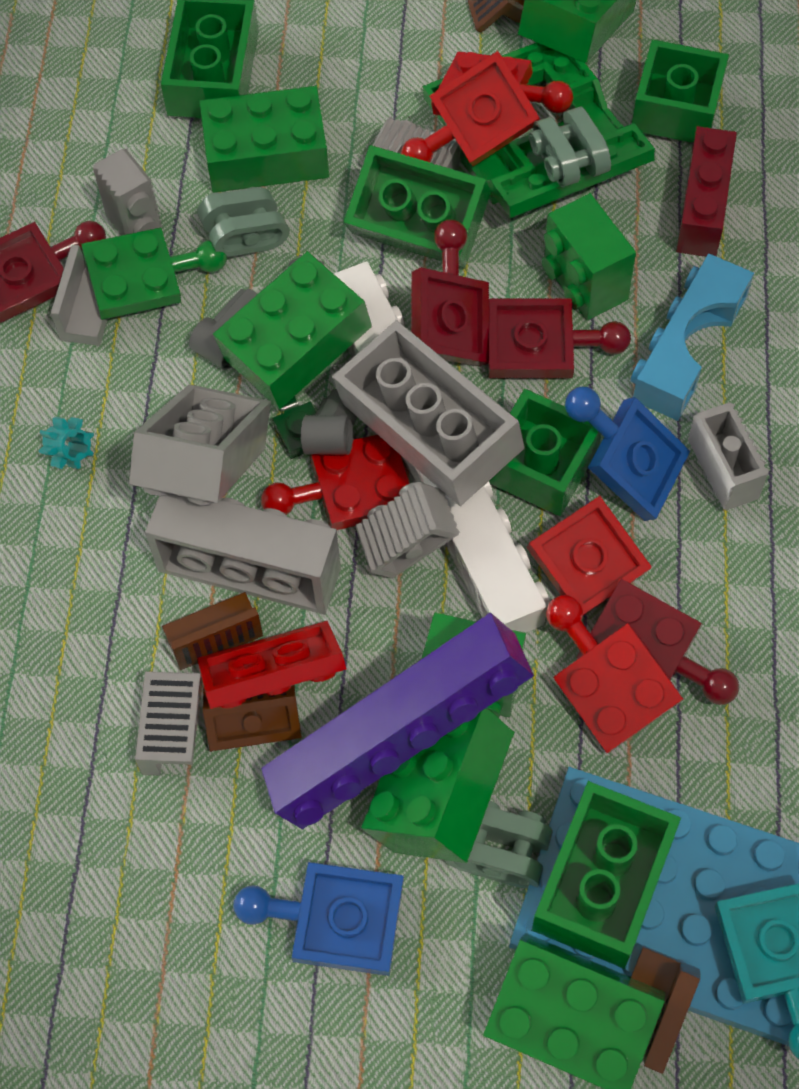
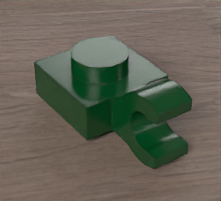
[272,396,316,459]

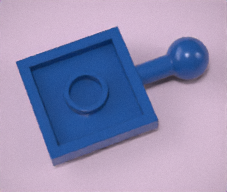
[565,386,690,521]
[233,862,404,976]

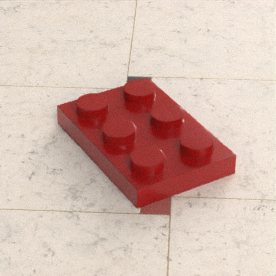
[197,620,346,709]

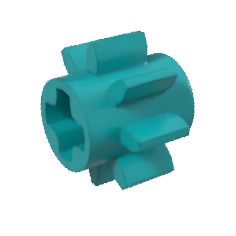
[39,417,95,469]

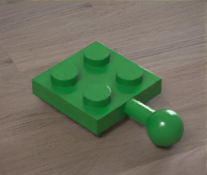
[81,227,227,320]

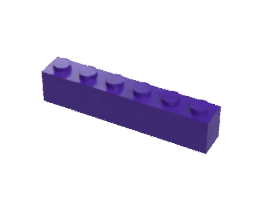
[261,612,534,830]

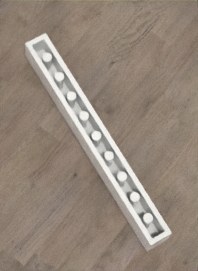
[334,261,550,633]

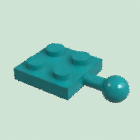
[714,883,799,1059]

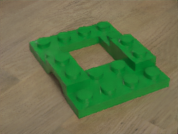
[422,42,655,218]

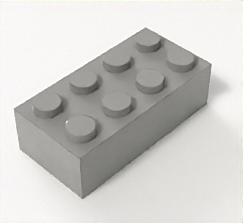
[332,320,524,507]
[129,384,271,505]
[145,493,341,615]

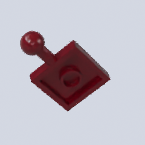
[411,220,489,366]
[0,221,106,323]
[489,298,631,378]
[576,578,739,705]

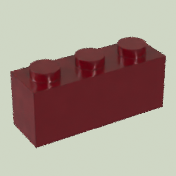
[676,126,737,257]

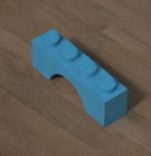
[630,253,754,421]

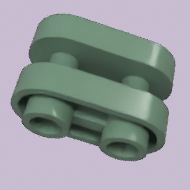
[529,106,611,187]
[197,187,290,257]
[445,801,553,889]

